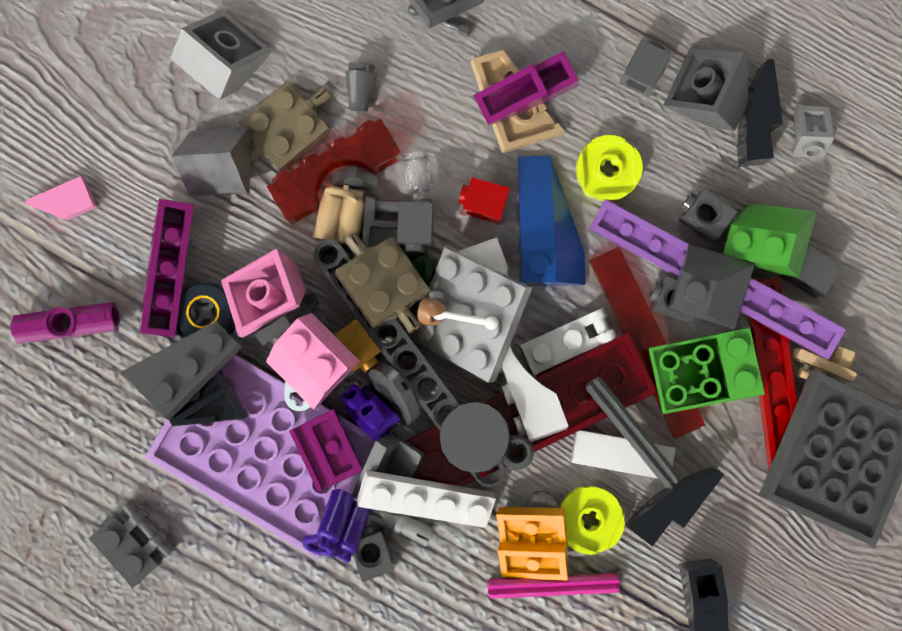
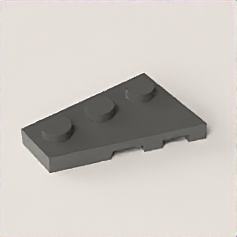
[121,321,242,420]

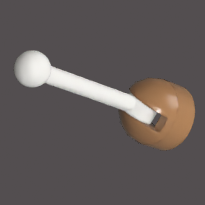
[418,297,499,330]

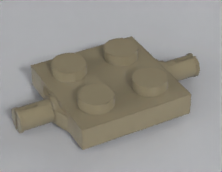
[238,81,331,173]
[335,233,430,334]

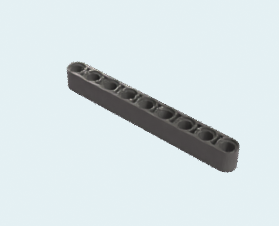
[313,239,505,486]

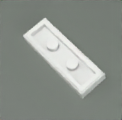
[571,430,676,479]

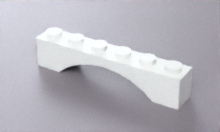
[459,237,568,442]

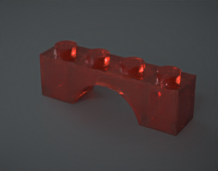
[266,118,403,225]

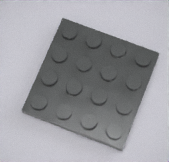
[759,370,902,547]

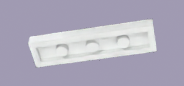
[357,470,496,528]

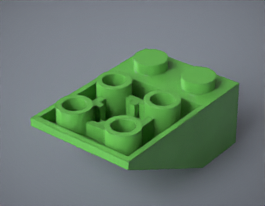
[648,328,765,414]

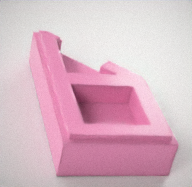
[25,176,97,221]

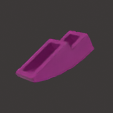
[473,51,579,126]

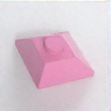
[221,249,306,338]

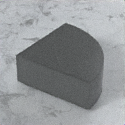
[332,166,379,189]

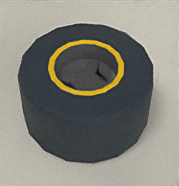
[177,283,235,337]

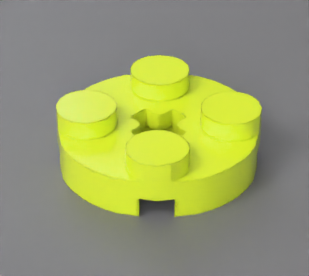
[576,135,643,202]
[558,486,625,555]

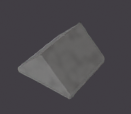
[171,127,251,196]

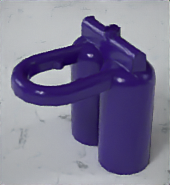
[302,489,371,563]

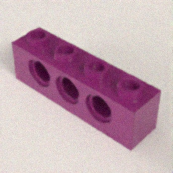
[138,198,194,338]

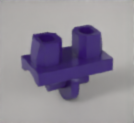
[341,384,400,442]

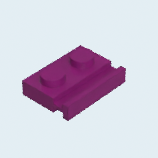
[289,409,363,492]

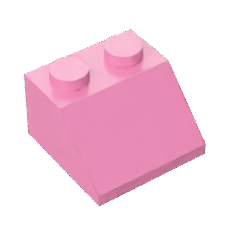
[266,313,360,409]

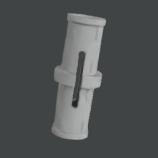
[368,509,435,547]

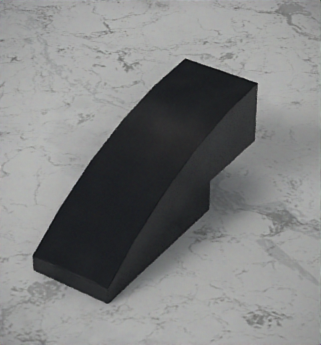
[737,59,783,167]
[625,467,724,547]

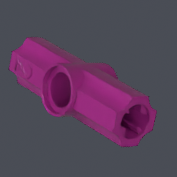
[10,302,120,344]

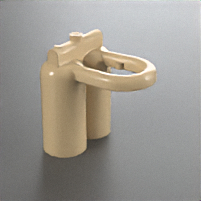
[313,184,365,247]

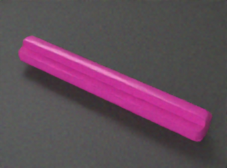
[487,573,620,599]

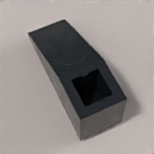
[679,559,729,631]

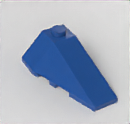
[518,156,585,286]

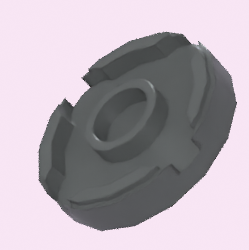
[368,363,420,426]
[440,402,510,473]

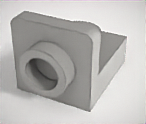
[792,105,835,159]

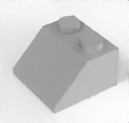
[170,10,272,100]

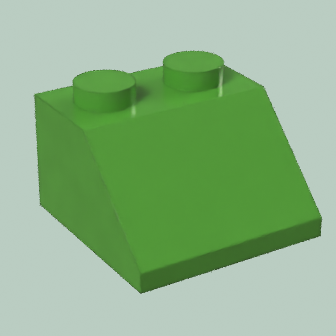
[723,203,817,277]

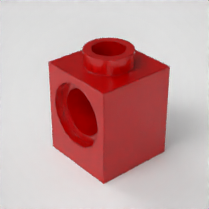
[458,177,510,225]

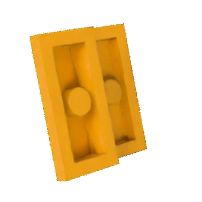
[496,507,569,580]

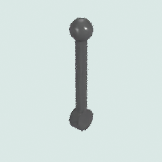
[408,4,471,37]

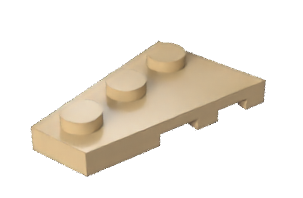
[471,50,565,154]

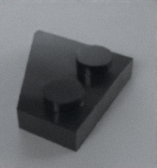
[169,369,250,426]

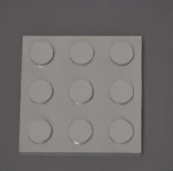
[411,247,532,383]

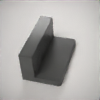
[352,432,424,499]

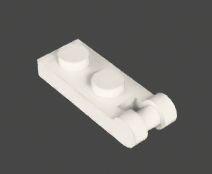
[520,307,617,375]

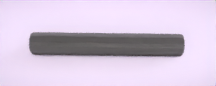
[585,376,680,489]

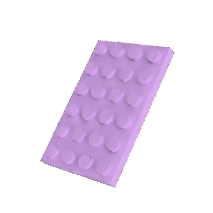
[144,354,375,559]

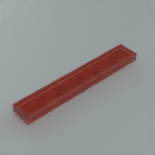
[588,247,705,439]

